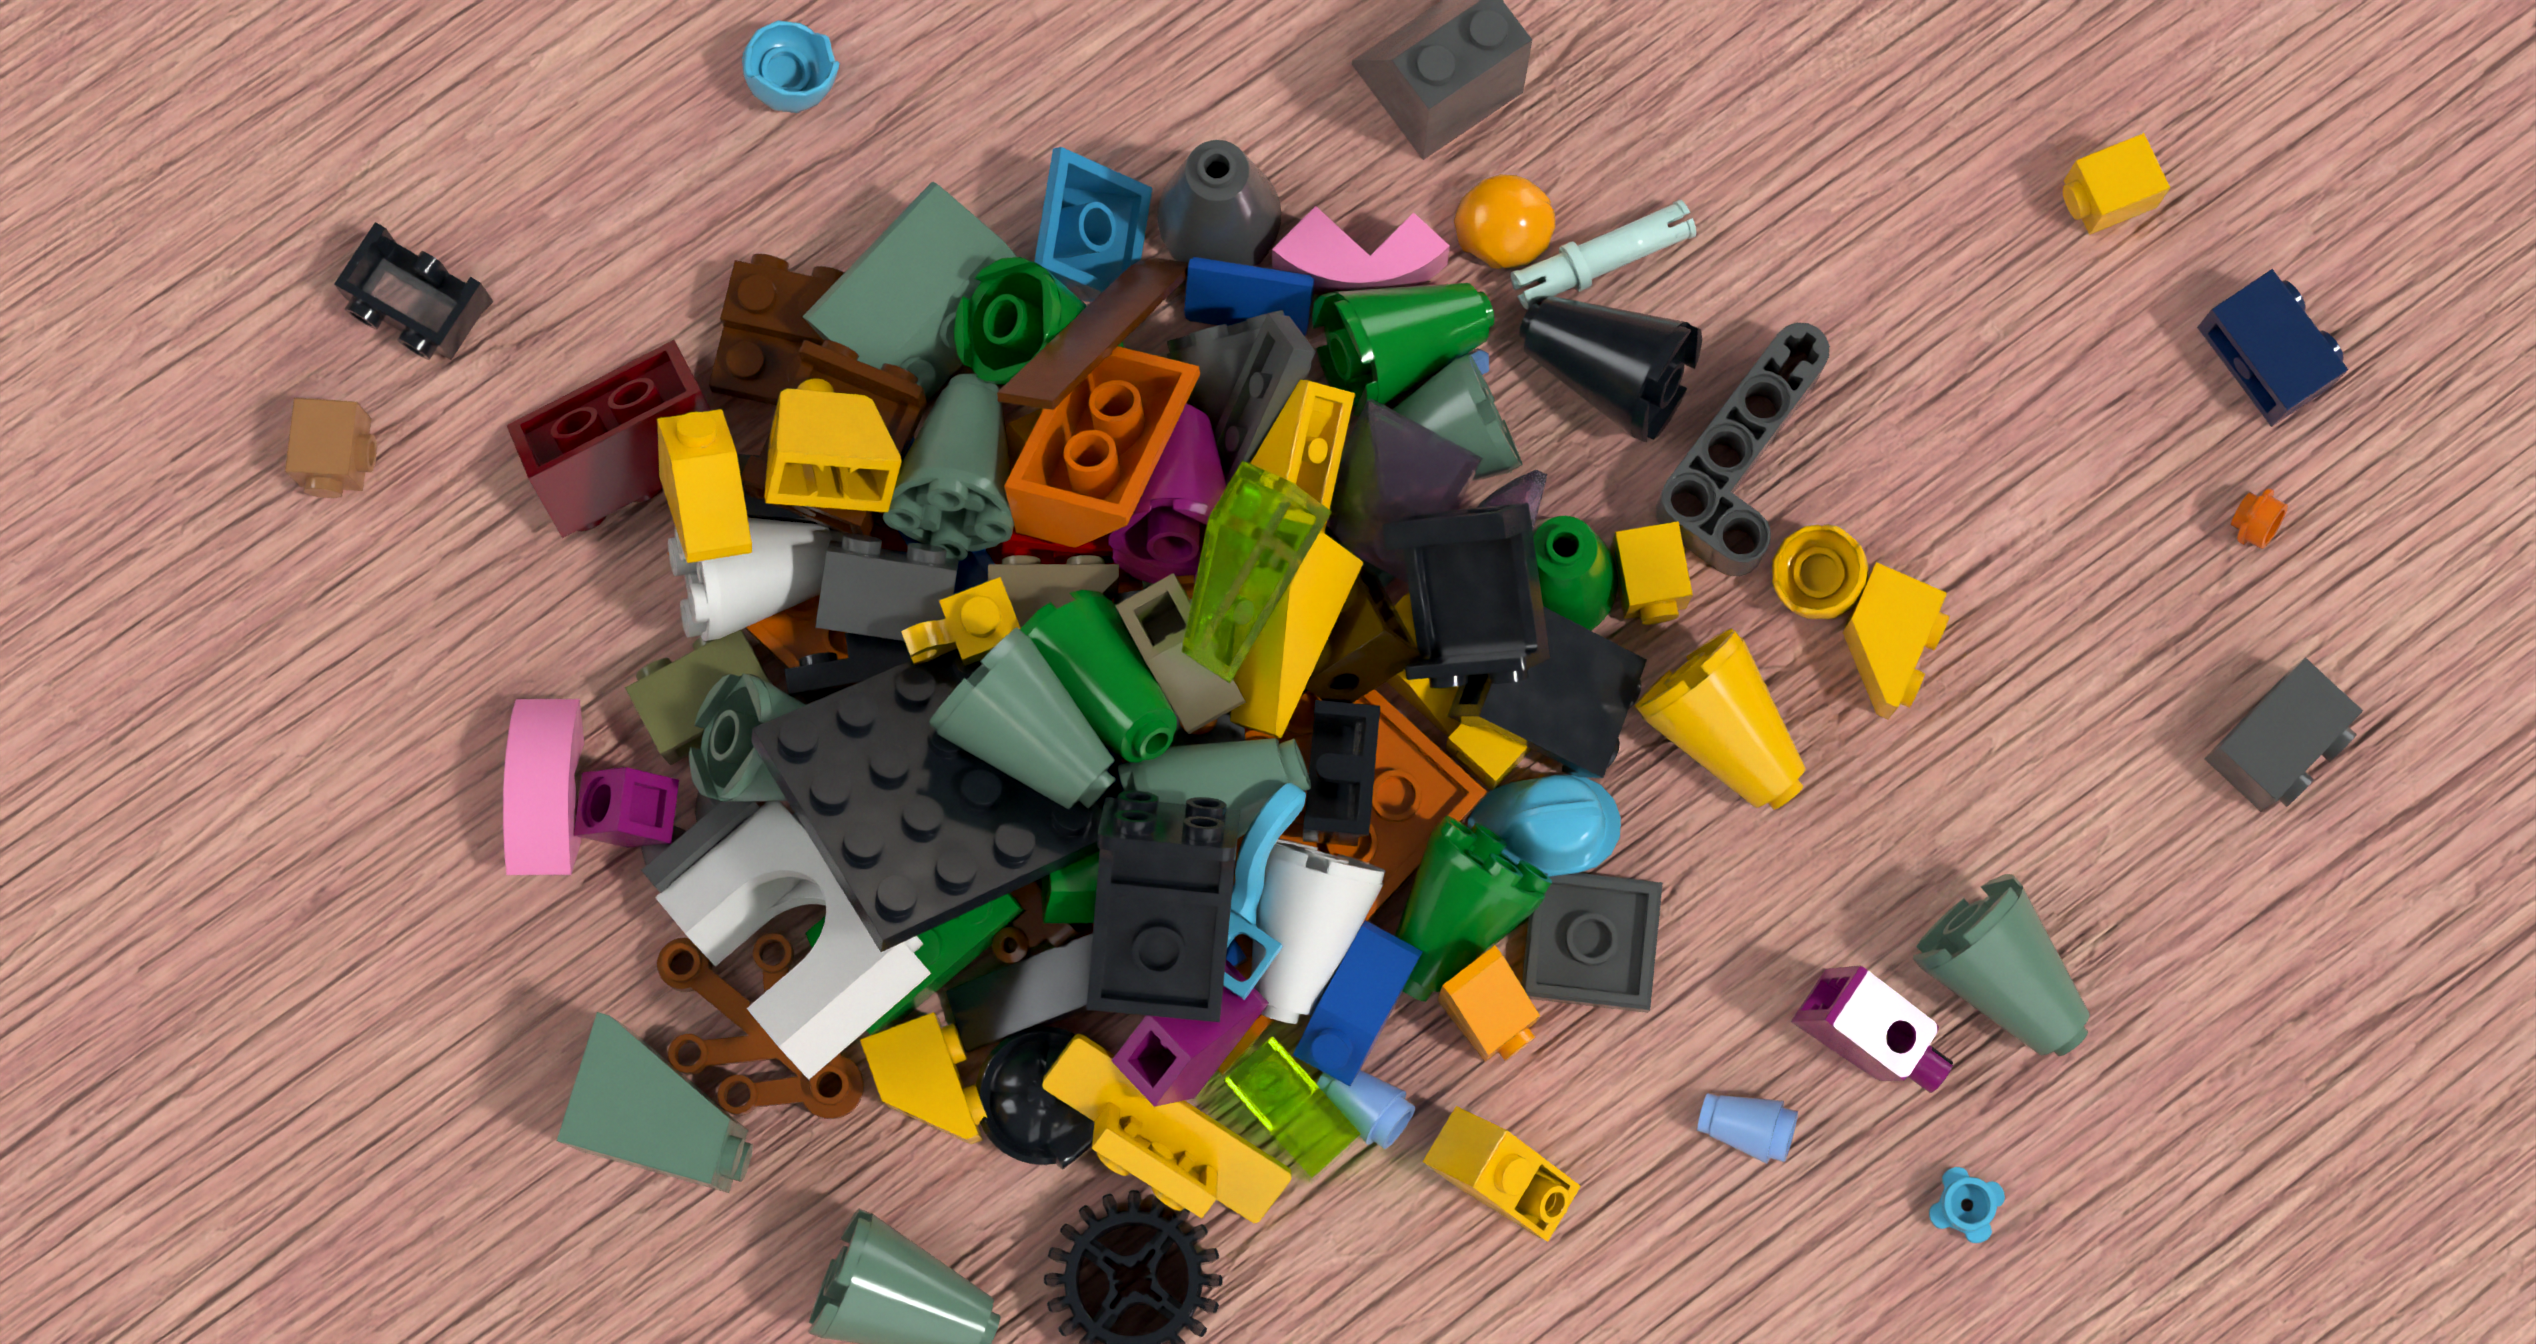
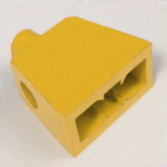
[764,379,902,513]

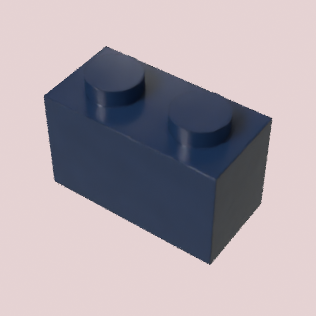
[2197,269,2349,427]

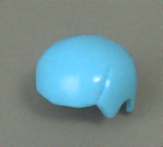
[742,20,840,113]

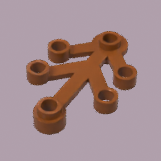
[657,933,864,1119]

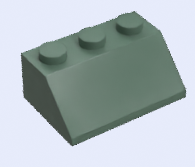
[803,181,1017,402]

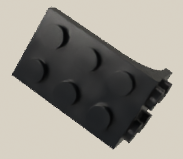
[1086,791,1240,1022]

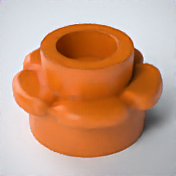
[2231,488,2288,549]

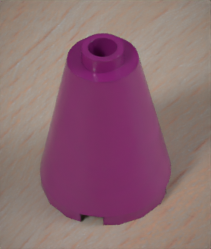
[1108,404,1239,584]

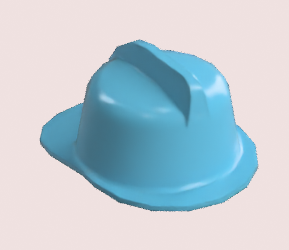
[1468,775,1621,877]

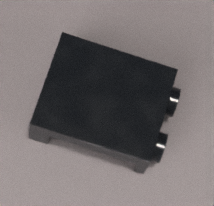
[1382,503,1550,688]
[1448,606,1647,778]

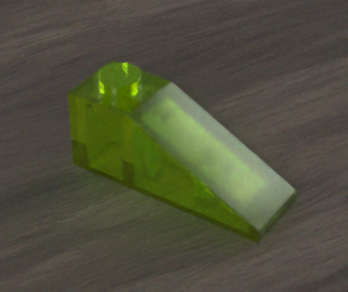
[1181,460,1332,683]

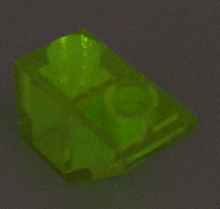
[1224,1036,1361,1184]

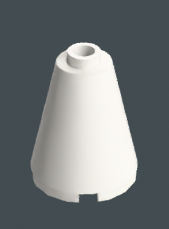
[1251,838,1385,1024]

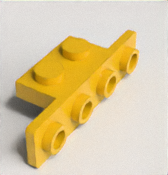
[1042,1034,1292,1223]

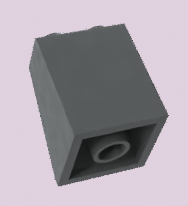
[1352,0,1532,160]

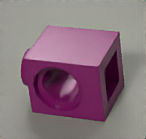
[574,767,679,848]

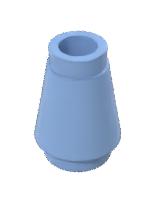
[1315,1070,1415,1149]
[1697,1093,1798,1164]

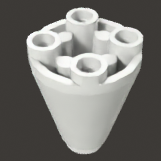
[668,518,843,641]

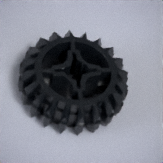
[1044,1190,1223,1344]

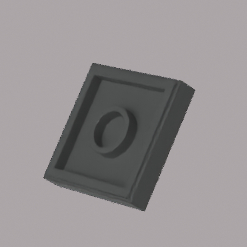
[1521,873,1663,1013]

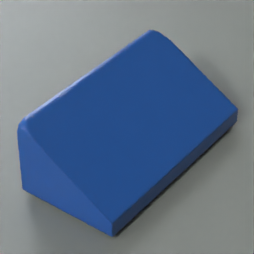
[1184,257,1314,337]

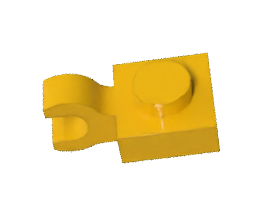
[901,577,1021,666]

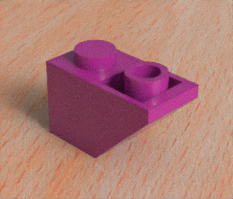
[1111,959,1269,1107]

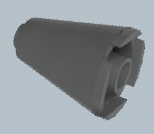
[1157,140,1281,267]

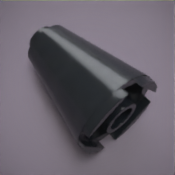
[1519,296,1702,442]

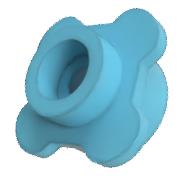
[1929,1167,2005,1243]

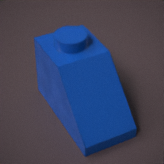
[1293,920,1423,1086]

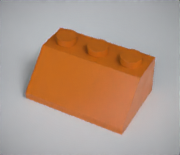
[1004,346,1200,548]

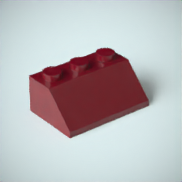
[506,340,712,538]

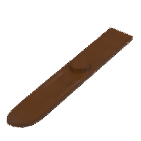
[997,258,1189,410]

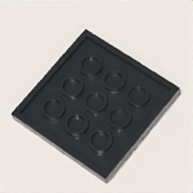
[751,649,1102,952]

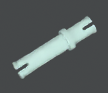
[1511,200,1696,310]

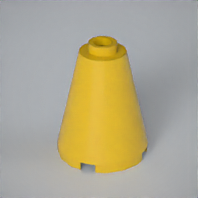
[1635,628,1806,810]

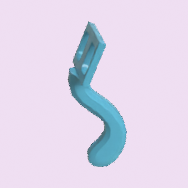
[1223,783,1306,1000]

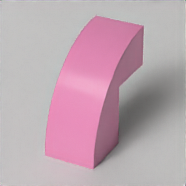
[1272,206,1450,296]
[503,699,584,875]

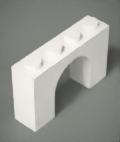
[655,801,931,1079]

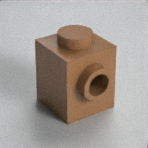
[285,398,377,498]

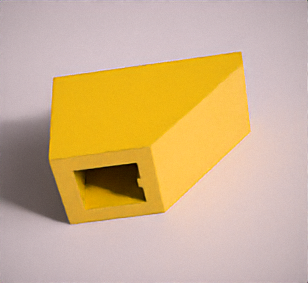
[1842,562,1950,720]
[860,1012,987,1145]
[1423,1106,1581,1242]

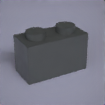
[815,533,959,641]
[2204,657,2363,812]

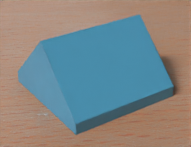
[1034,147,1152,302]

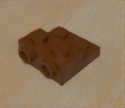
[709,254,845,406]

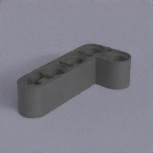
[1656,323,1830,577]

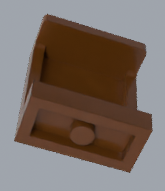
[741,340,927,535]

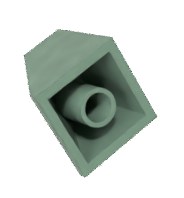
[557,1012,753,1193]

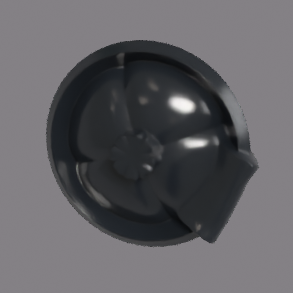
[976,1027,1094,1170]

